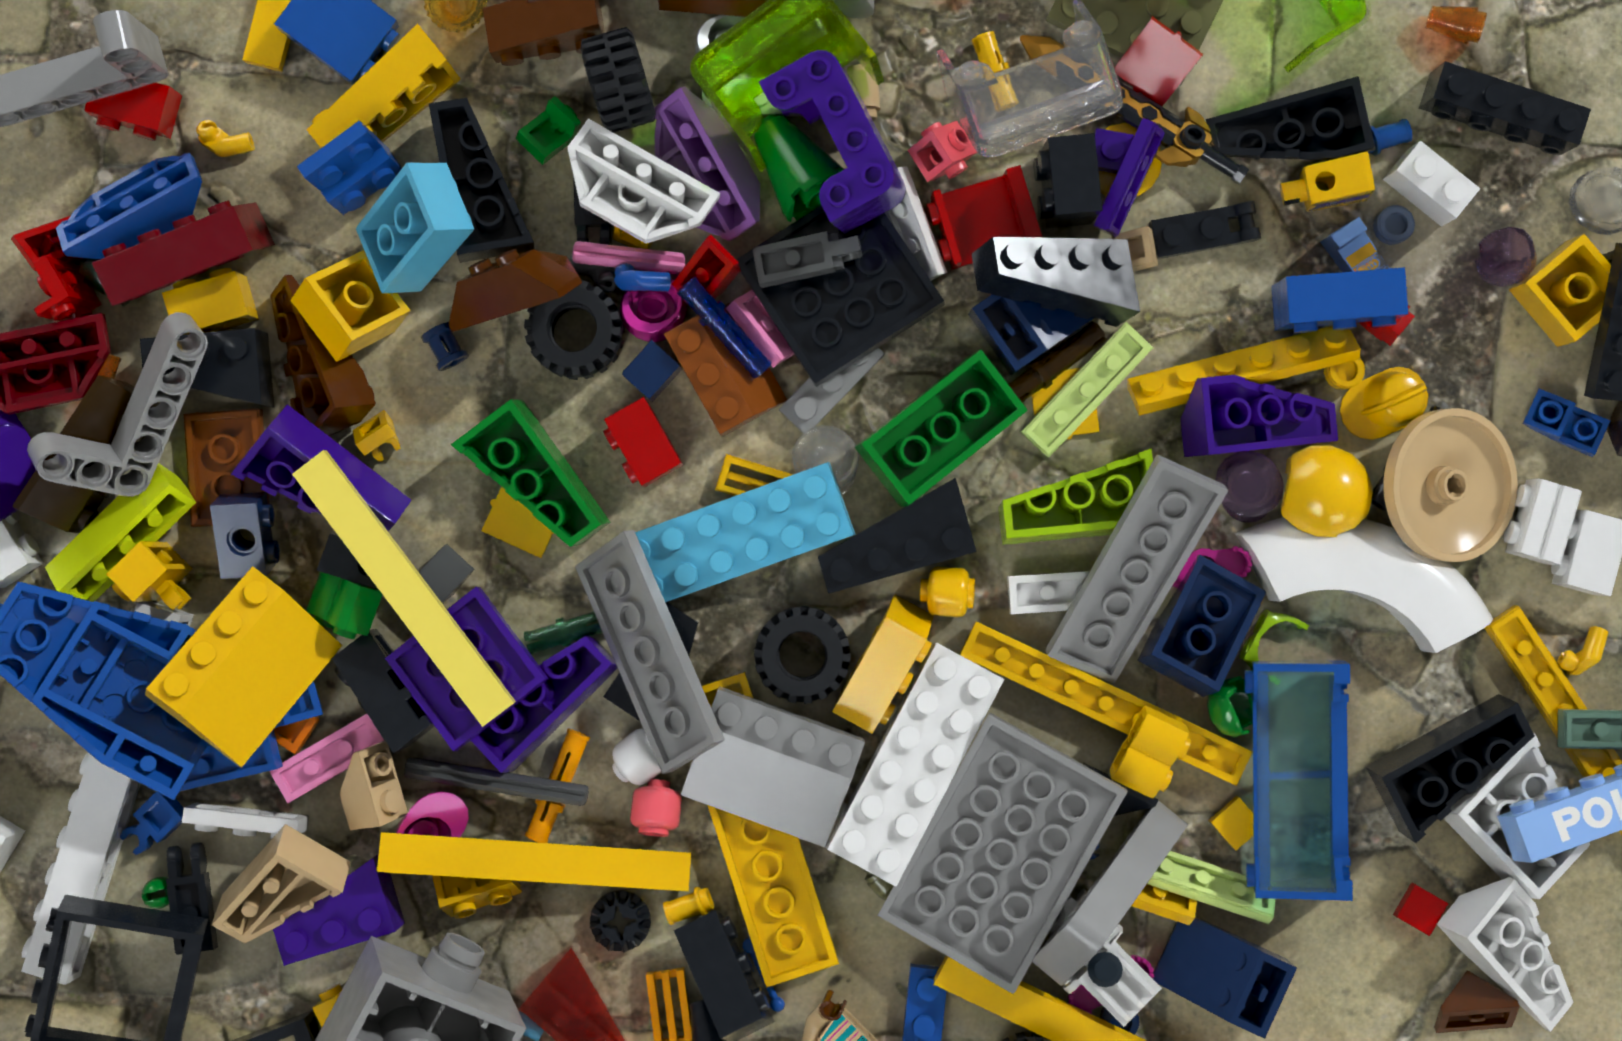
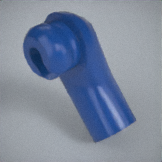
[614,263,671,291]

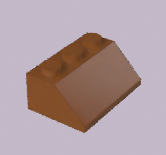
[664,302,787,437]

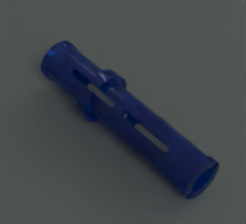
[677,276,772,379]

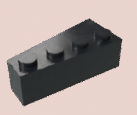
[818,478,977,594]

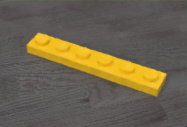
[1127,326,1361,416]

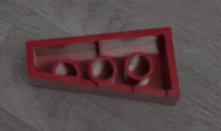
[92,200,275,306]

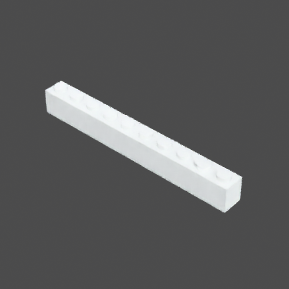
[21,601,194,985]

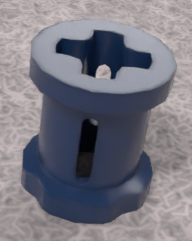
[421,322,469,371]

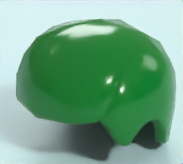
[1207,676,1252,737]

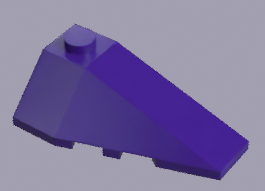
[1180,375,1338,457]

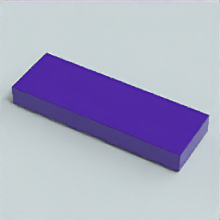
[1094,118,1165,237]

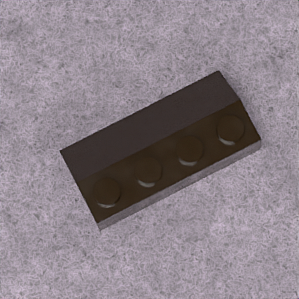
[12,375,160,533]

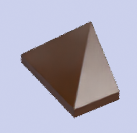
[1434,970,1520,1033]

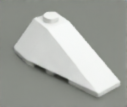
[1437,877,1573,1032]

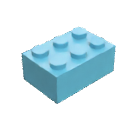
[356,163,474,294]

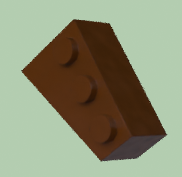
[482,0,605,66]

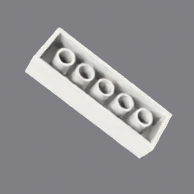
[825,643,1005,886]

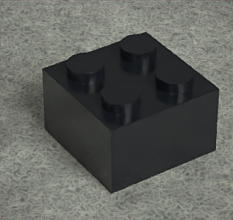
[1033,133,1103,229]

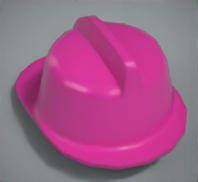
[396,791,469,837]

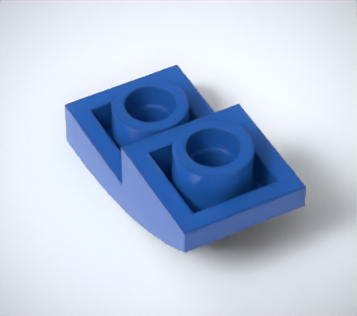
[1522,388,1611,457]

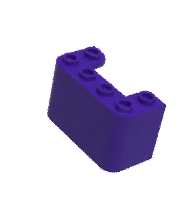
[759,50,906,234]

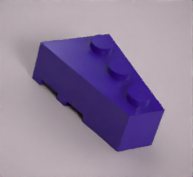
[273,854,405,966]

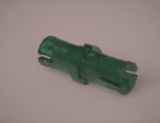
[524,611,603,655]

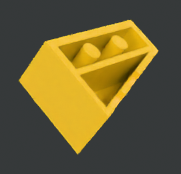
[832,594,934,734]

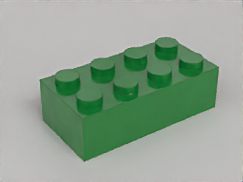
[854,349,1028,507]

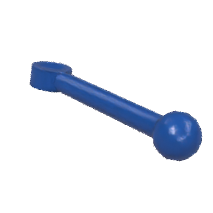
[743,937,785,1012]

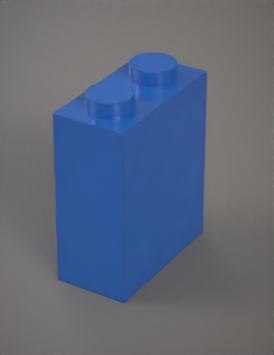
[274,0,400,85]

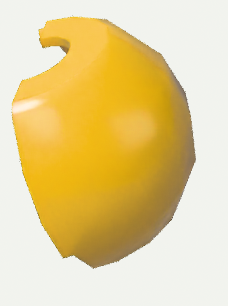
[1281,445,1373,537]

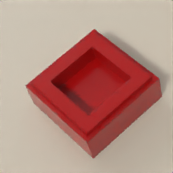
[1393,882,1449,936]

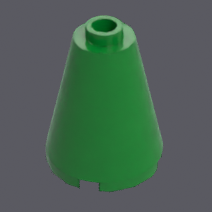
[754,115,844,222]

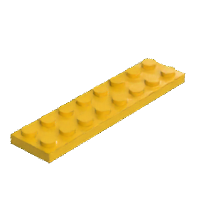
[702,672,839,988]

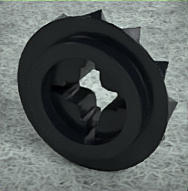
[590,890,651,953]

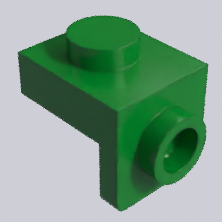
[516,96,581,165]

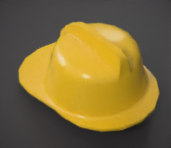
[1340,367,1428,440]

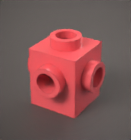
[907,121,977,183]

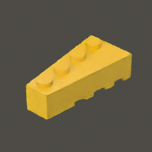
[306,23,461,148]

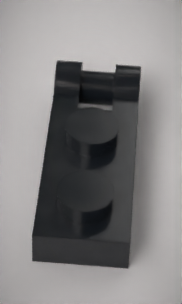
[1149,201,1261,259]

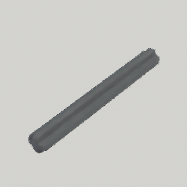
[404,757,589,806]

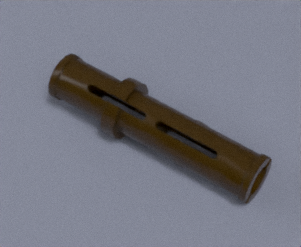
[1008,321,1107,403]

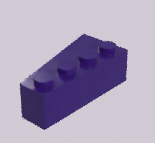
[471,636,618,773]

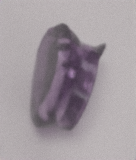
[1215,450,1284,523]

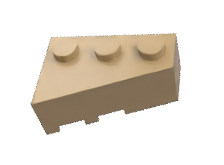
[212,824,351,943]

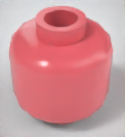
[630,779,682,837]

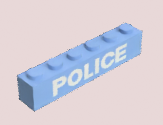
[1497,764,1622,863]

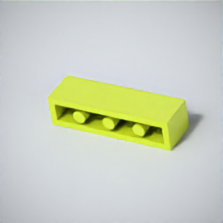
[45,463,196,602]

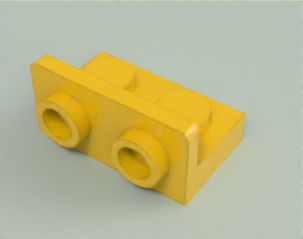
[432,876,522,919]

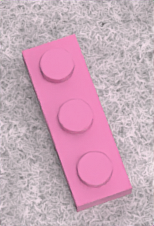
[269,714,385,803]

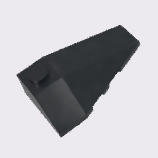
[1206,76,1376,160]

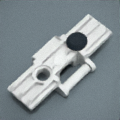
[1050,889,1162,1026]

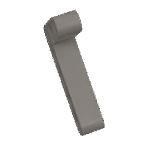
[0,10,169,127]
[27,312,208,496]
[1032,800,1188,986]

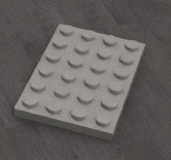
[877,713,1128,994]

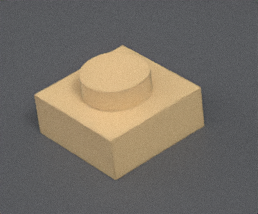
[1112,226,1158,272]

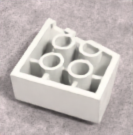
[1444,733,1590,899]

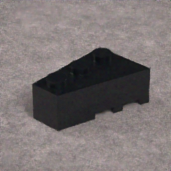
[140,328,275,408]

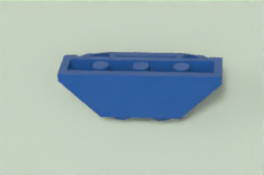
[56,153,202,259]

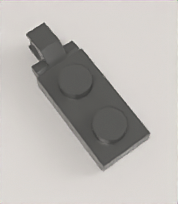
[752,231,862,288]

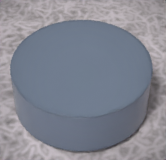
[1373,205,1415,245]

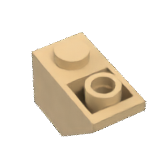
[339,741,408,831]

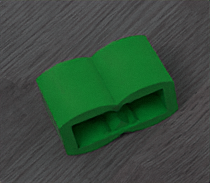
[306,571,383,639]

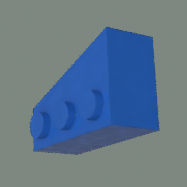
[1271,267,1408,333]

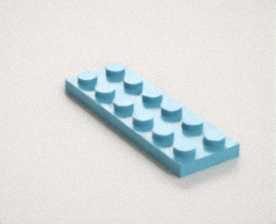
[635,462,856,602]

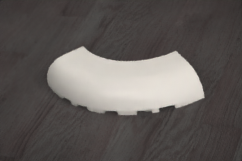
[1235,517,1493,653]

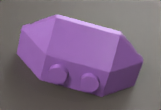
[654,87,760,241]

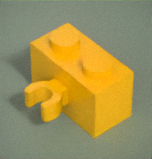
[106,541,192,610]

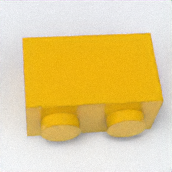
[162,268,259,335]

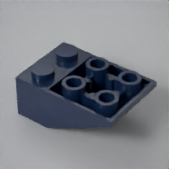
[968,295,1094,376]
[1153,916,1297,1039]

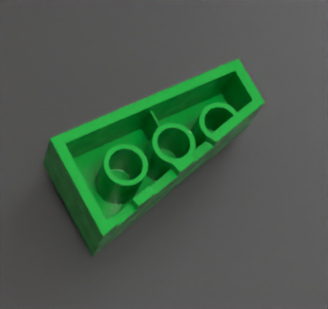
[451,399,611,547]

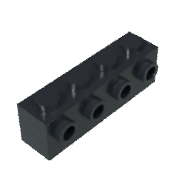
[1419,61,1591,155]

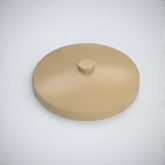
[1384,408,1518,562]

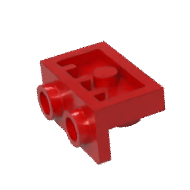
[33,256,102,321]

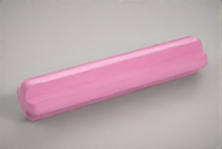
[572,241,685,275]

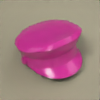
[620,278,687,342]

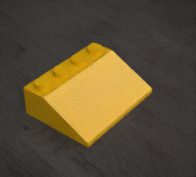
[145,566,343,768]

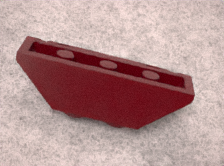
[0,313,111,415]

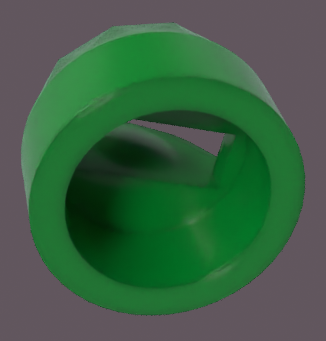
[142,877,169,909]

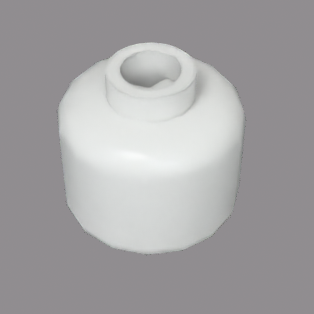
[612,728,661,786]

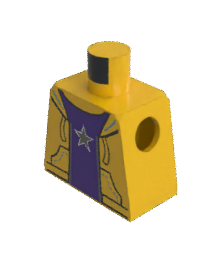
[1280,151,1375,212]

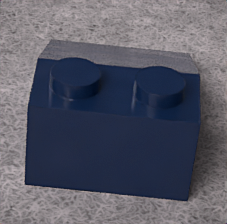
[1137,555,1266,697]

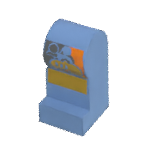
[1320,217,1390,272]

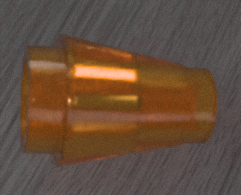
[1425,5,1487,45]

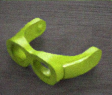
[1239,609,1309,686]

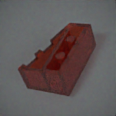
[519,944,628,1041]

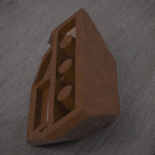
[449,249,582,332]

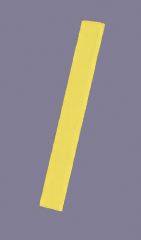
[292,450,516,727]

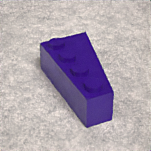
[231,404,411,532]

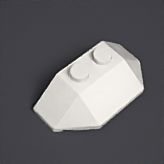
[567,119,720,244]

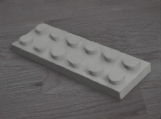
[1045,454,1229,684]
[575,530,725,774]

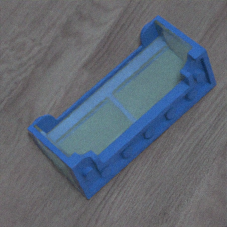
[1244,660,1353,901]

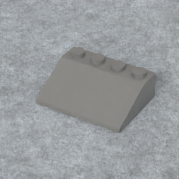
[681,686,865,847]

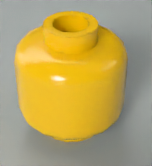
[920,566,975,617]

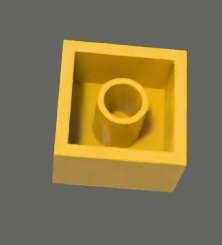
[1508,234,1611,347]
[290,250,411,362]

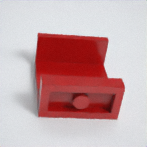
[926,165,1043,270]

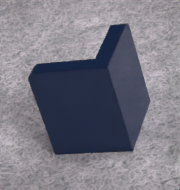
[622,340,682,402]

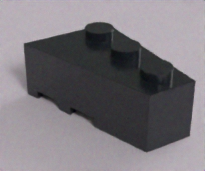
[331,629,435,754]
[674,910,775,1041]

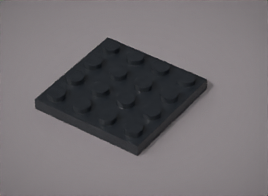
[736,205,945,387]

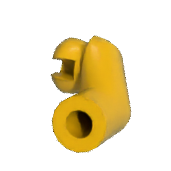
[196,120,255,157]
[1557,626,1609,675]

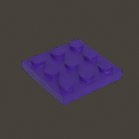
[385,586,549,751]

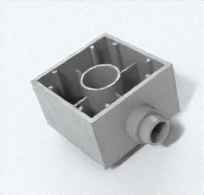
[315,933,526,1041]

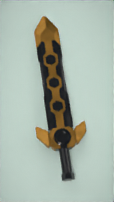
[1020,35,1249,185]

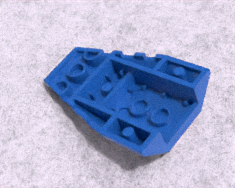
[0,581,209,800]

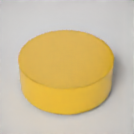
[1324,358,1365,390]

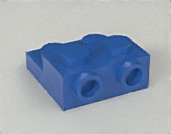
[297,120,402,215]

